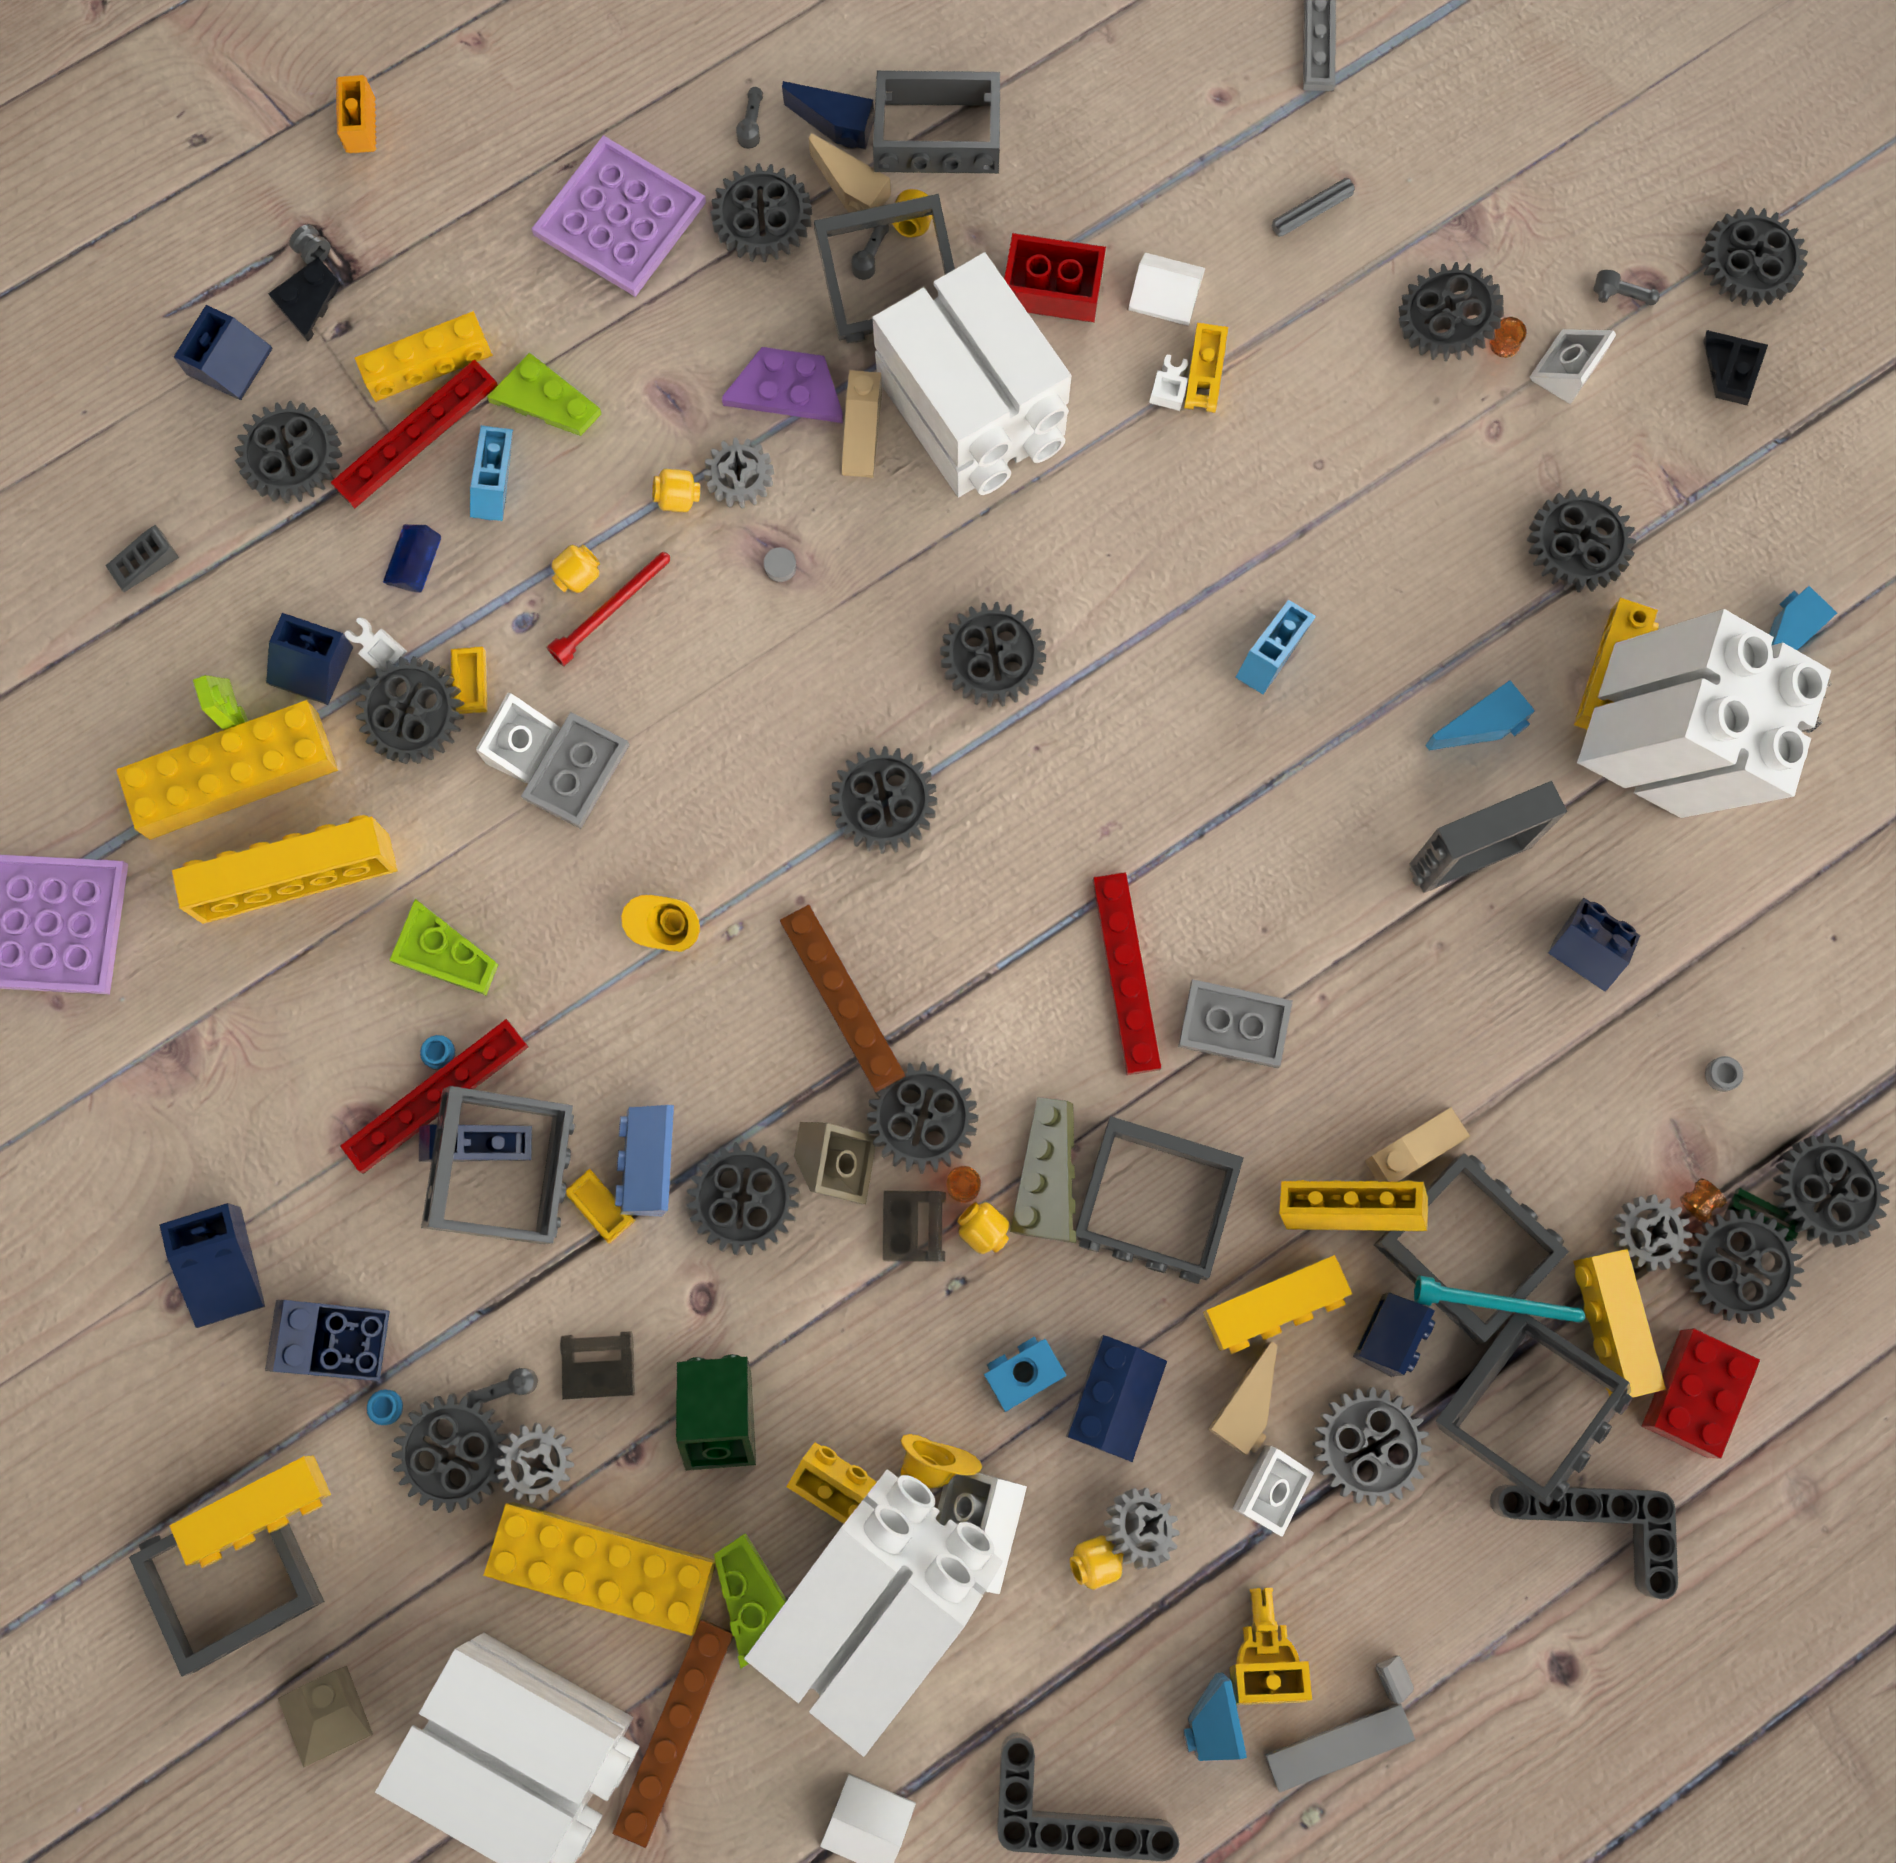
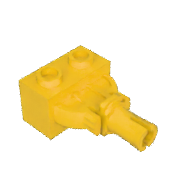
[1229,1588,1312,1705]

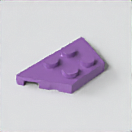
[722,347,844,423]

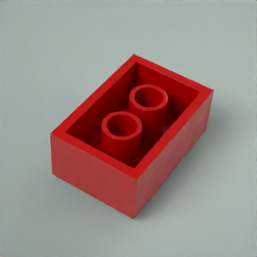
[1004,233,1106,323]
[1641,1328,1760,1459]

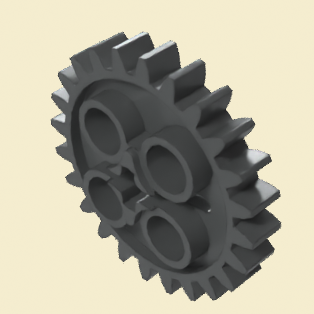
[710,163,812,262]
[1701,207,1808,307]
[1399,262,1504,361]
[235,401,342,503]
[1527,489,1636,592]
[940,602,1046,707]
[356,656,464,764]
[830,746,938,854]
[867,1062,978,1174]
[1773,1133,1890,1248]
[687,1142,800,1255]
[1683,1209,1804,1324]
[392,1393,508,1513]

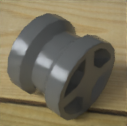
[289,224,331,265]

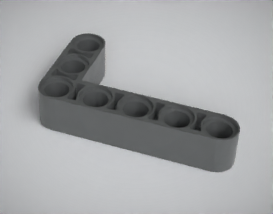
[1490,1485,1678,1600]
[997,1733,1180,1861]

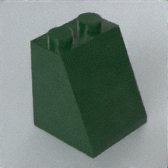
[676,1354,756,1471]

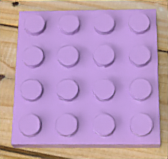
[532,135,706,297]
[0,855,128,994]

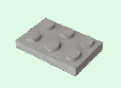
[521,712,630,829]
[1178,979,1293,1068]

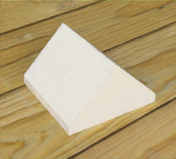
[1128,253,1205,326]
[1530,329,1616,404]
[476,693,561,784]
[1233,1445,1314,1537]
[820,1774,916,1863]

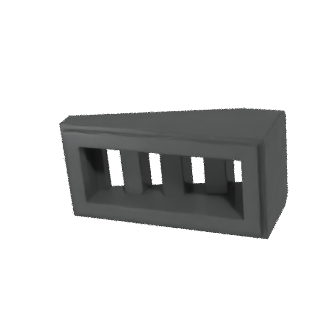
[105,525,179,592]

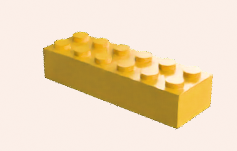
[116,700,338,840]
[172,815,398,924]
[483,1502,716,1636]

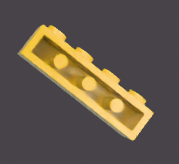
[354,311,493,402]
[1574,597,1659,730]
[1279,1180,1428,1231]
[1573,1249,1666,1397]
[1203,1255,1353,1354]
[786,1442,877,1524]
[169,1455,331,1568]

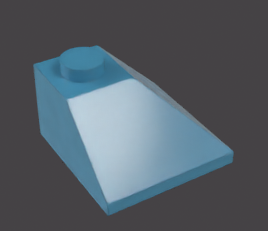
[1184,1672,1247,1761]

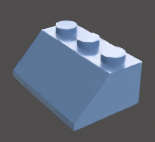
[615,1105,674,1217]

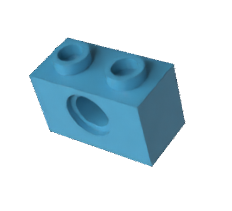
[984,1336,1067,1412]

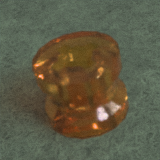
[1489,317,1527,358]
[946,1166,981,1203]
[1680,1178,1727,1222]

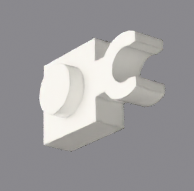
[1149,355,1188,411]
[344,617,407,672]

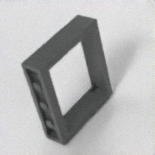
[873,70,1000,174]
[814,194,955,343]
[1409,781,1568,893]
[421,1086,575,1244]
[1075,1116,1244,1284]
[1374,1153,1569,1344]
[1436,1313,1633,1507]
[129,1524,324,1677]

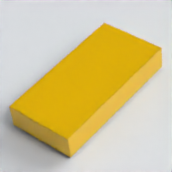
[451,647,487,714]
[565,1169,636,1244]

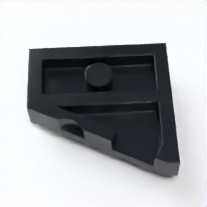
[268,257,340,342]

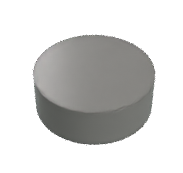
[764,547,797,582]
[1705,1056,1743,1092]

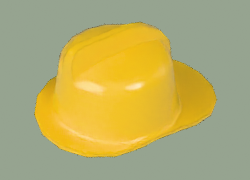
[621,895,700,952]
[900,1434,983,1488]

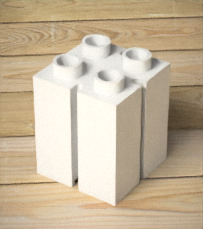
[872,252,1071,498]
[1577,609,1831,818]
[744,1469,1003,1757]
[375,1633,640,1863]

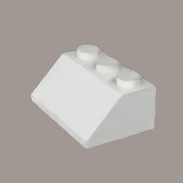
[936,1473,1027,1594]

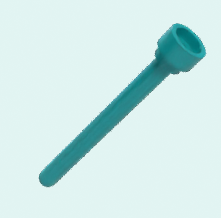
[1414,1275,1585,1323]

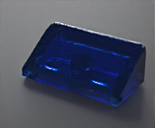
[383,524,441,592]

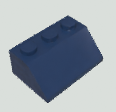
[1066,1335,1167,1462]

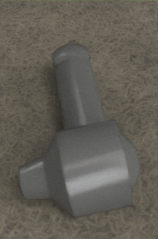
[736,87,763,149]
[852,224,889,280]
[1594,270,1660,305]
[466,1368,538,1407]

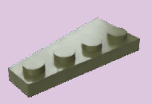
[1010,1097,1076,1243]

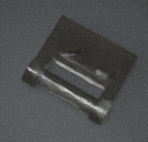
[883,1191,946,1263]
[560,1331,635,1400]

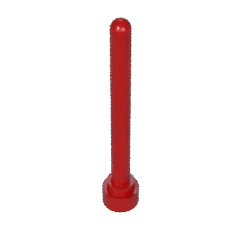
[546,552,670,666]

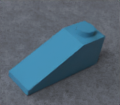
[470,425,513,521]
[1769,586,1837,650]
[1235,599,1316,694]
[1425,680,1535,751]

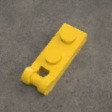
[1184,323,1229,413]

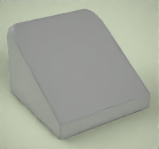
[1375,1656,1414,1704]

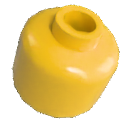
[892,189,932,238]
[652,468,700,512]
[551,545,600,593]
[957,1202,1009,1254]
[1069,1535,1124,1590]

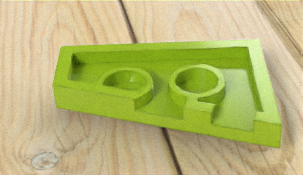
[487,352,602,436]
[193,675,248,730]
[389,899,498,996]
[713,1533,787,1669]

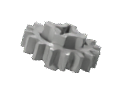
[703,438,774,508]
[1612,1195,1692,1272]
[494,1423,574,1503]
[1104,1488,1180,1570]

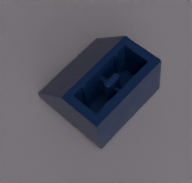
[174,305,273,400]
[266,613,353,705]
[1548,897,1641,992]
[1353,1292,1435,1377]

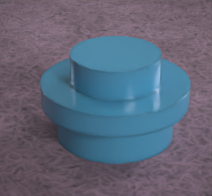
[420,1035,455,1069]
[367,1389,403,1425]

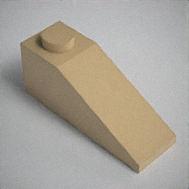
[808,133,891,213]
[841,370,882,478]
[1365,1107,1470,1182]
[1208,1341,1277,1455]

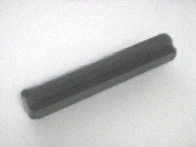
[1272,178,1355,237]

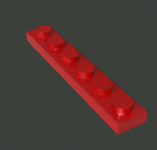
[330,359,498,509]
[1092,872,1161,1075]
[340,1019,529,1174]

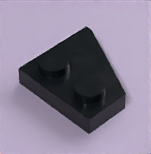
[1704,330,1768,406]

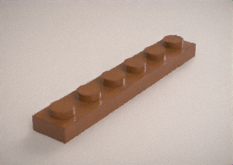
[780,904,905,1093]
[612,1619,733,1848]

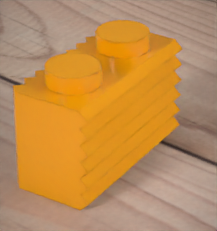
[336,75,377,153]

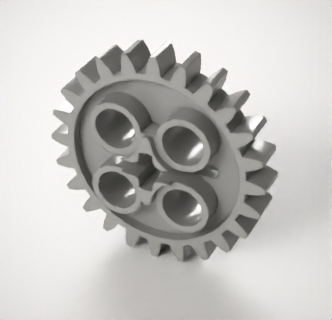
[1313,1387,1431,1506]

